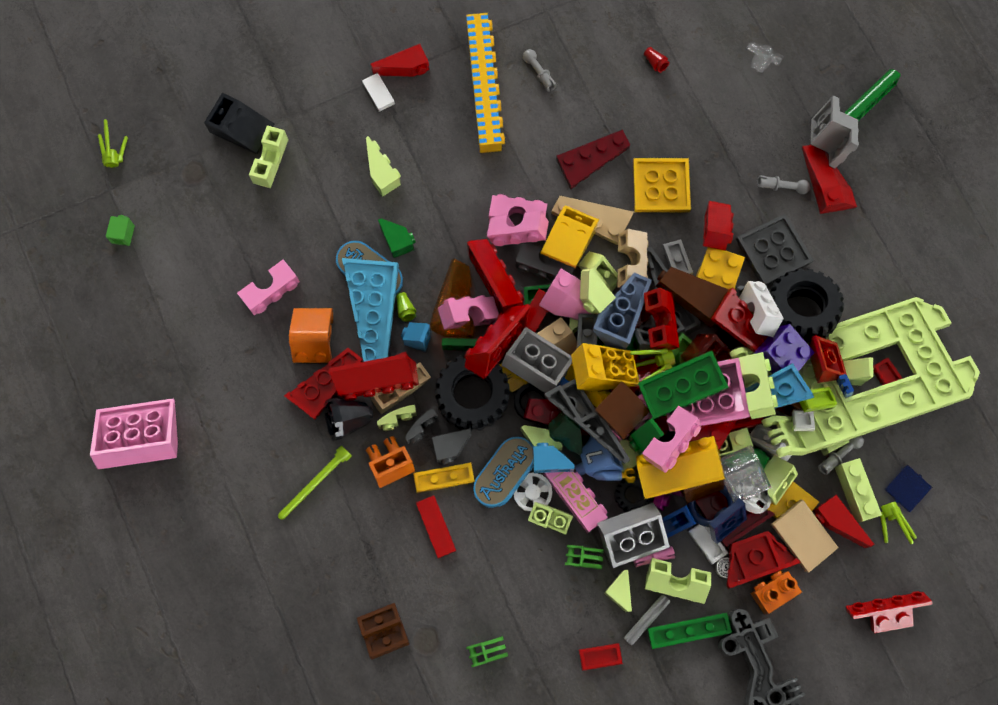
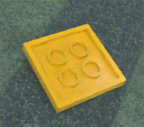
[633,158,691,212]

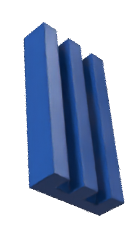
[837,374,854,398]

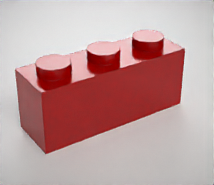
[703,201,734,251]

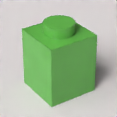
[106,215,135,246]

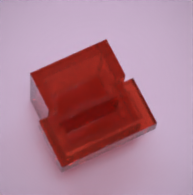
[681,334,732,362]

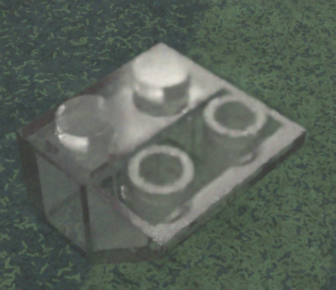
[721,445,772,503]

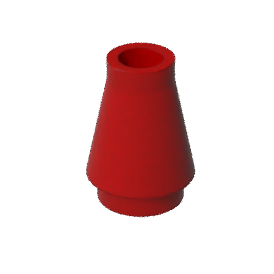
[644,47,669,73]

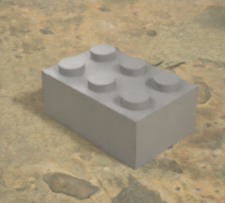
[597,503,670,568]

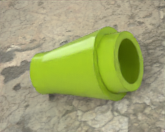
[396,292,416,322]

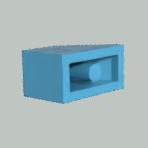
[401,322,432,352]
[533,443,575,473]

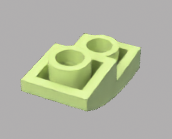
[377,405,417,431]
[528,502,574,535]

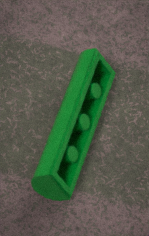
[844,69,901,121]

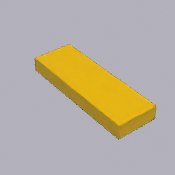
[413,462,475,493]

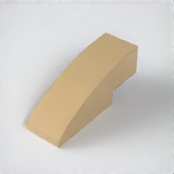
[370,362,431,414]

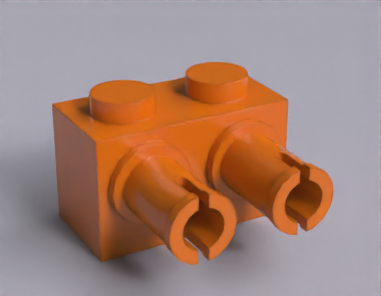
[366,436,415,488]
[750,570,802,615]

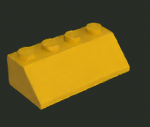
[636,436,725,499]

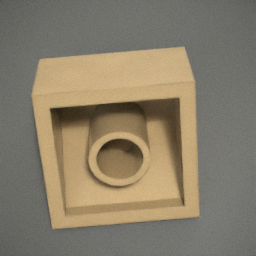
[537,317,577,355]

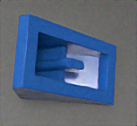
[662,505,696,538]

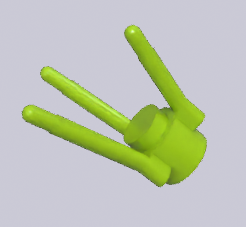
[98,119,128,168]
[630,348,675,381]
[880,502,917,544]

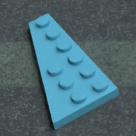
[342,258,399,362]

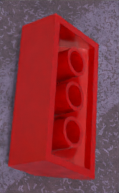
[467,239,524,313]
[464,304,531,379]
[329,354,419,400]

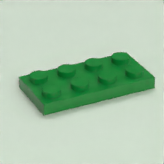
[638,351,729,420]

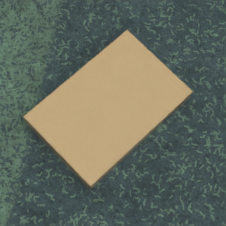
[771,500,839,573]

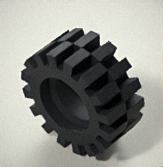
[614,476,651,512]

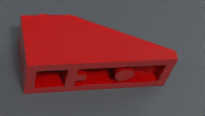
[371,44,430,77]
[813,495,874,548]

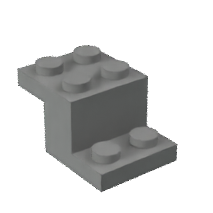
[810,96,859,168]

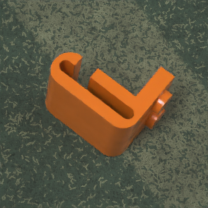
[289,308,333,363]

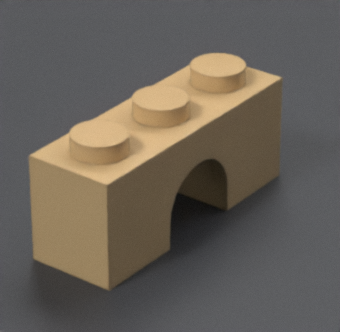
[617,229,648,288]

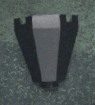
[324,398,373,441]

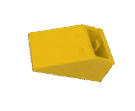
[541,205,599,268]
[571,343,639,391]

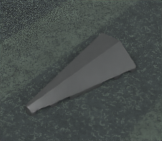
[544,379,630,464]

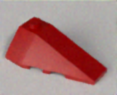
[802,145,857,214]

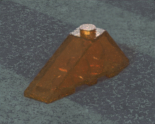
[430,258,475,338]

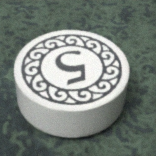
[715,558,729,578]

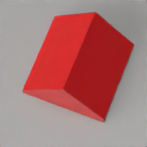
[809,335,847,383]

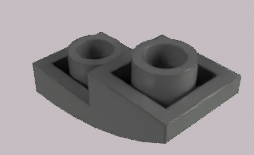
[405,408,438,444]

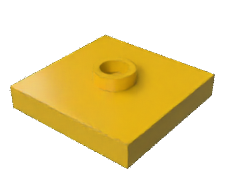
[763,482,819,519]

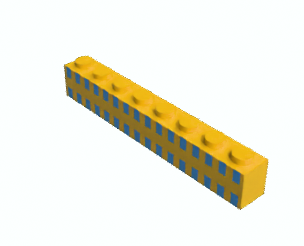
[466,13,505,153]

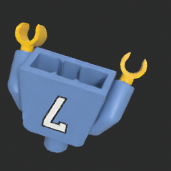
[575,436,636,483]

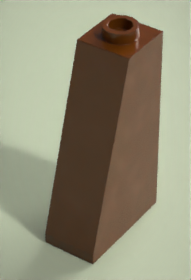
[656,267,737,328]

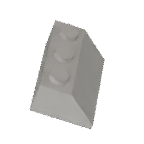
[502,327,572,393]

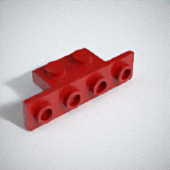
[846,591,932,634]

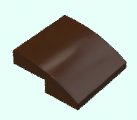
[594,382,650,440]
[357,603,410,660]

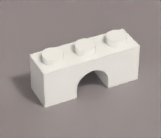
[739,281,784,337]

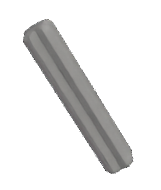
[624,595,670,645]

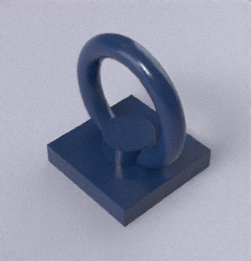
[687,486,747,544]

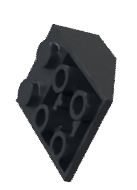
[204,93,275,154]

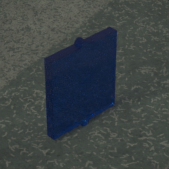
[884,465,933,512]

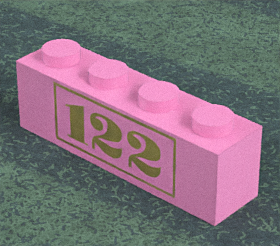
[542,472,608,534]

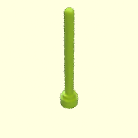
[278,445,352,520]

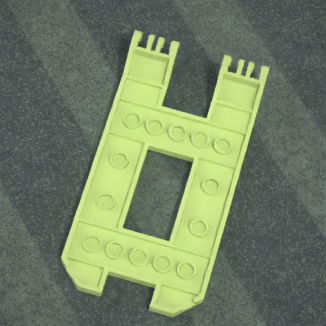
[729,297,980,458]

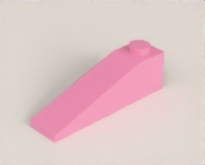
[539,269,599,320]

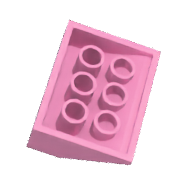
[667,358,750,432]
[90,398,178,469]

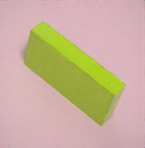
[799,387,838,412]

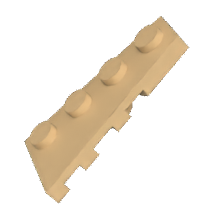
[551,196,634,245]

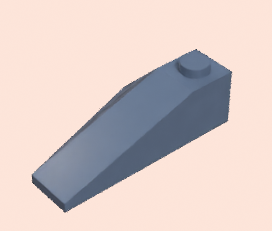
[593,273,652,350]

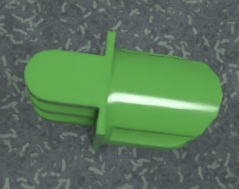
[565,545,604,569]
[466,636,508,667]

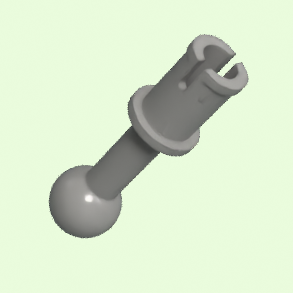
[523,49,557,92]
[757,175,810,194]
[818,436,864,475]

